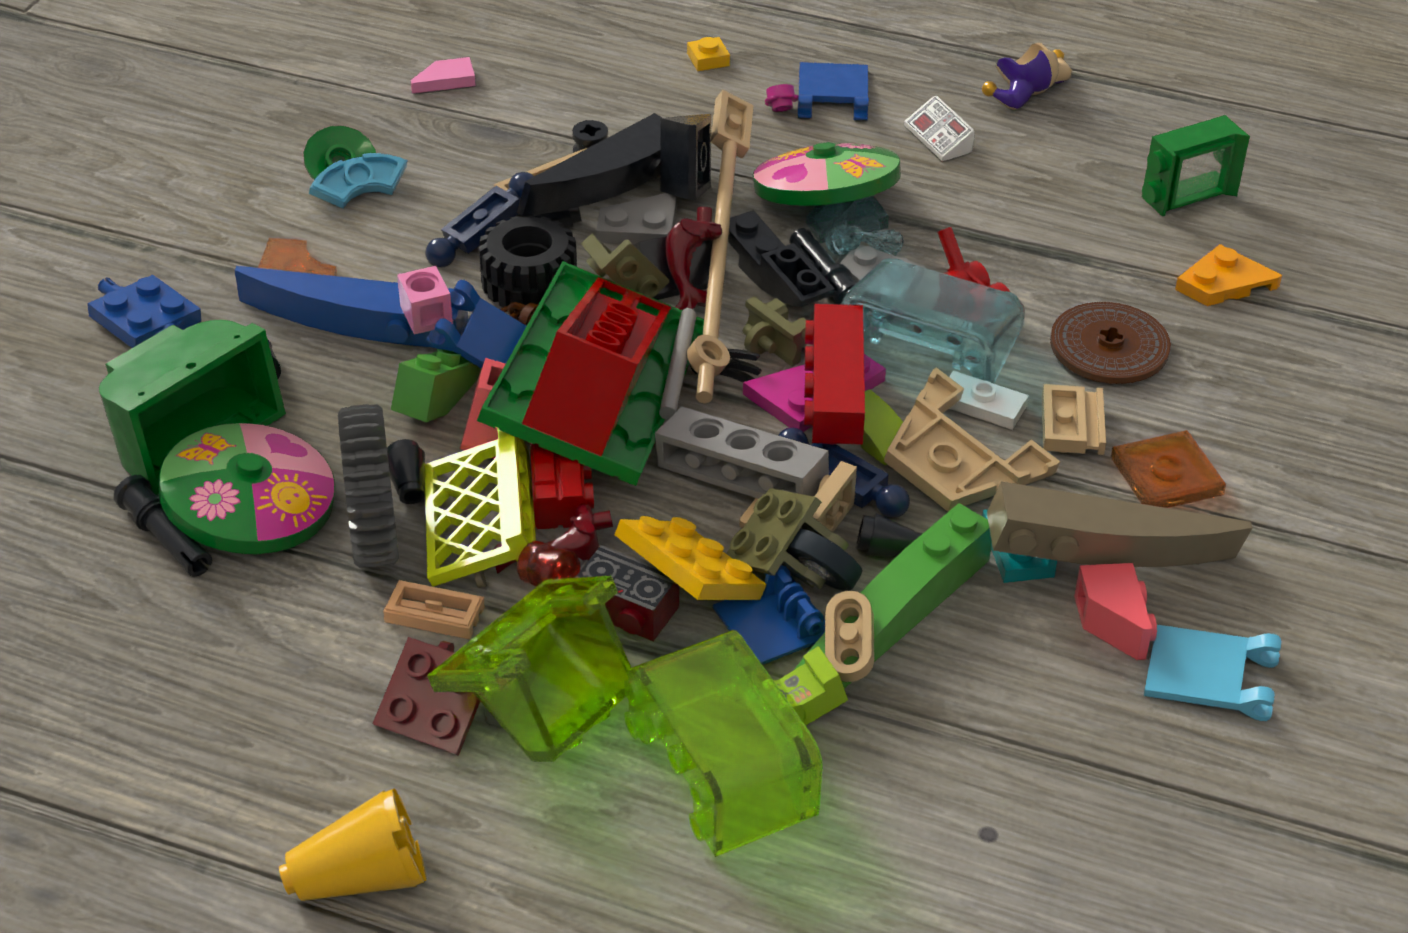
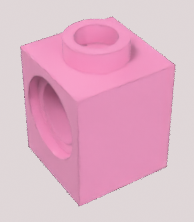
[397,266,453,335]

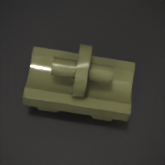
[742,296,807,366]

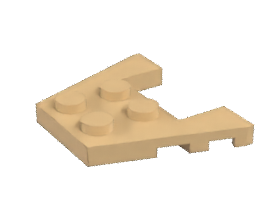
[884,367,1061,512]

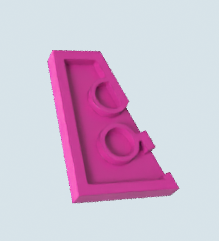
[743,354,886,432]

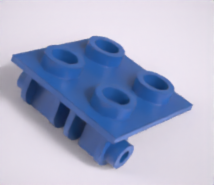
[712,566,825,667]

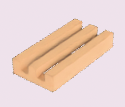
[383,580,485,639]

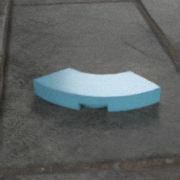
[309,153,408,208]

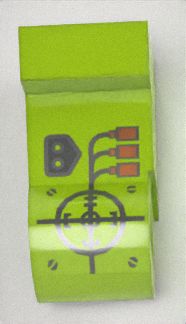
[751,646,848,737]

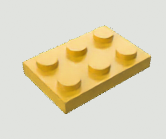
[614,516,767,600]

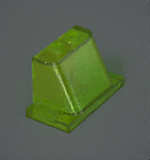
[427,576,639,762]

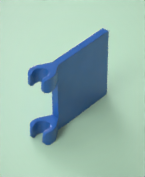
[798,62,869,120]
[427,280,527,368]

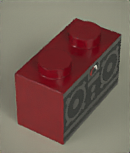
[574,545,680,642]

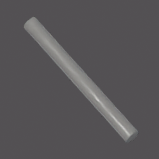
[659,308,697,420]

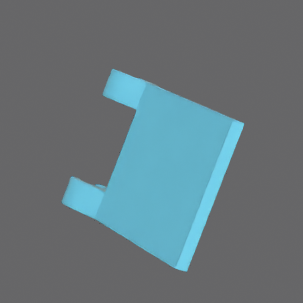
[1144,625,1282,721]

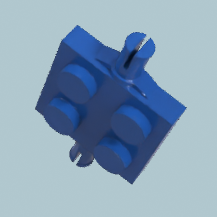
[87,275,201,348]

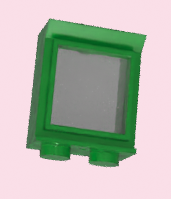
[1141,115,1250,217]

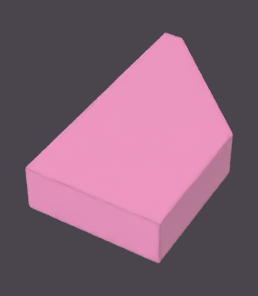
[411,57,476,94]

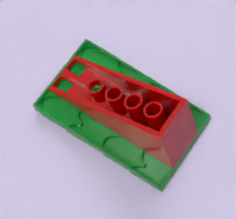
[477,261,704,486]

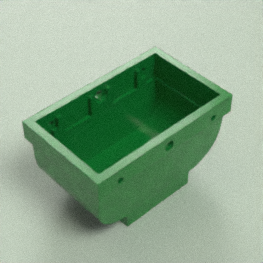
[99,320,286,495]

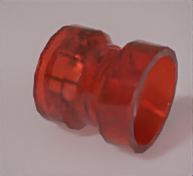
[517,540,581,595]

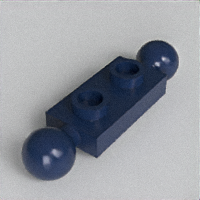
[425,172,534,267]
[778,427,910,518]

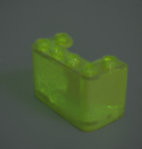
[624,630,823,857]

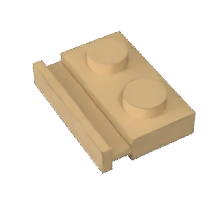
[1042,384,1106,455]

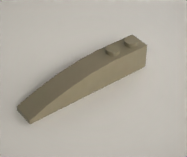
[987,481,1253,567]

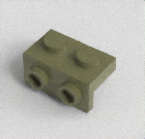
[581,233,669,298]

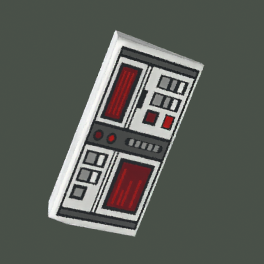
[904,96,974,162]

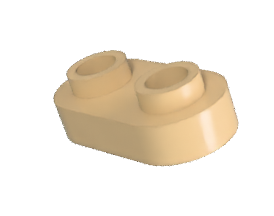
[825,591,874,682]

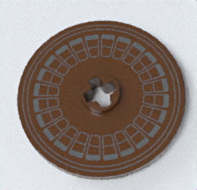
[1050,302,1171,384]

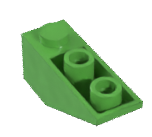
[391,349,482,422]

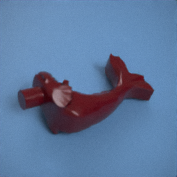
[666,207,722,310]
[492,504,613,574]

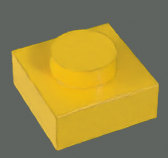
[687,37,730,72]

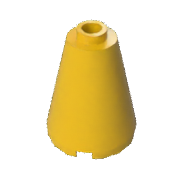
[279,788,427,901]

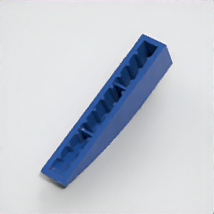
[234,266,468,348]

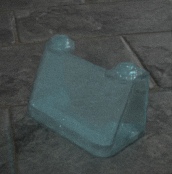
[841,258,1025,384]

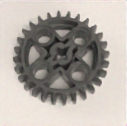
[338,404,399,568]

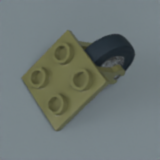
[726,488,863,591]

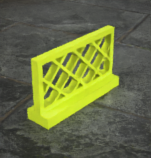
[425,427,538,587]

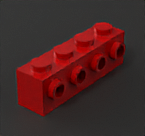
[804,304,865,445]

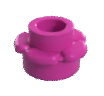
[765,84,799,112]

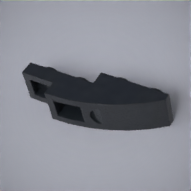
[728,210,835,307]

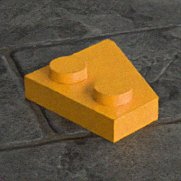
[1175,244,1282,306]

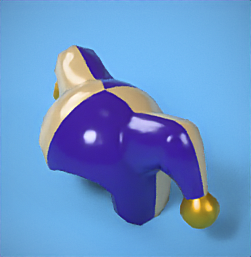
[982,43,1072,110]

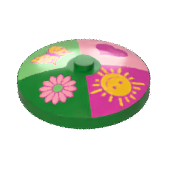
[753,142,901,206]
[159,423,335,554]

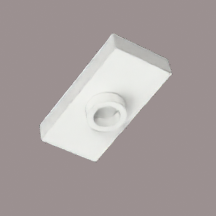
[949,370,1029,430]

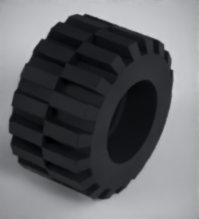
[479,215,577,307]

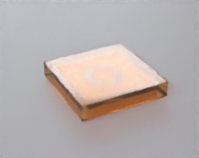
[1110,430,1226,508]

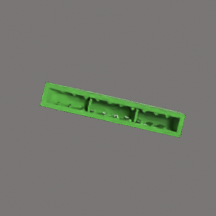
[794,503,992,689]

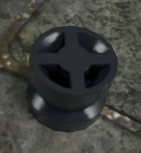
[572,120,608,153]

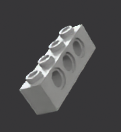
[655,407,829,499]

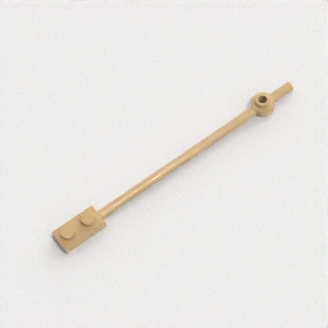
[687,89,753,403]

